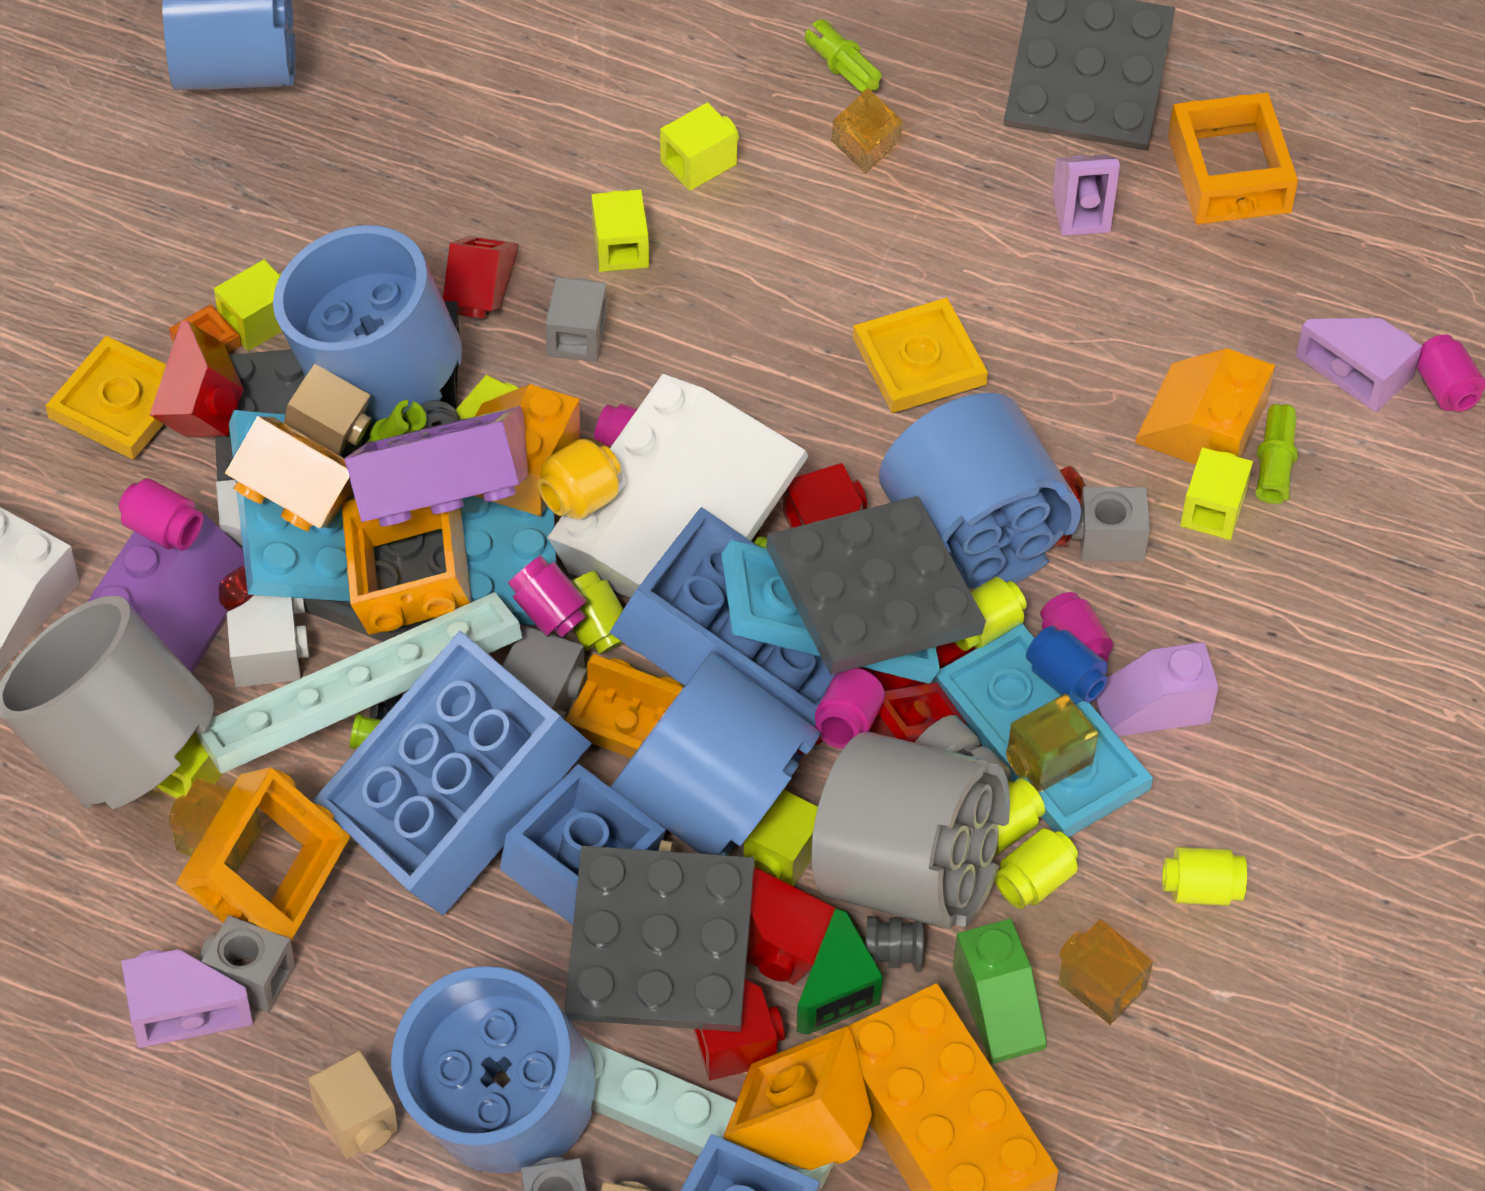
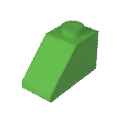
[953,919,1047,1064]

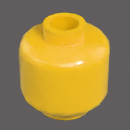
[538,439,621,519]

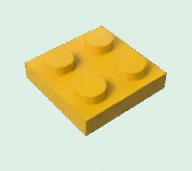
[853,297,988,413]
[45,336,166,460]

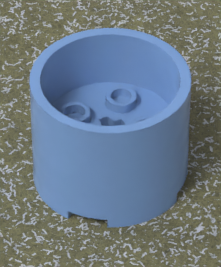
[162,0,295,90]
[273,225,462,428]
[879,393,1081,589]
[610,651,821,856]
[391,966,595,1173]

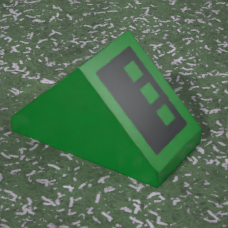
[796,908,883,1035]

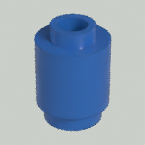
[1026,626,1108,705]

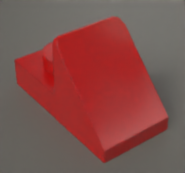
[869,682,968,743]

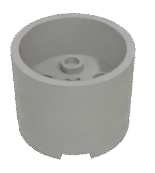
[0,596,214,809]
[812,731,1010,929]

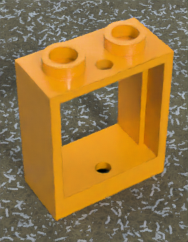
[1168,92,1298,225]
[342,499,472,635]
[176,767,351,941]

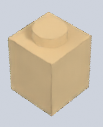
[284,363,372,455]
[308,1050,398,1159]

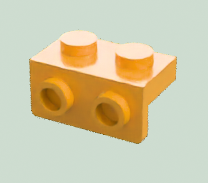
[565,654,683,758]

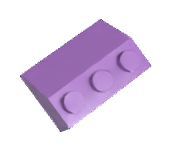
[344,406,528,527]
[87,513,247,673]

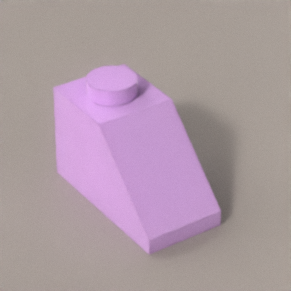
[1052,155,1120,236]
[1296,318,1422,412]
[1094,642,1218,736]
[121,949,253,1048]

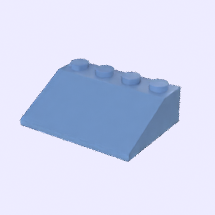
[609,507,835,751]
[313,630,592,916]

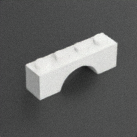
[216,480,309,687]

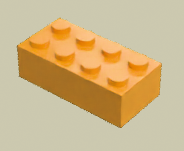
[847,983,1059,1191]

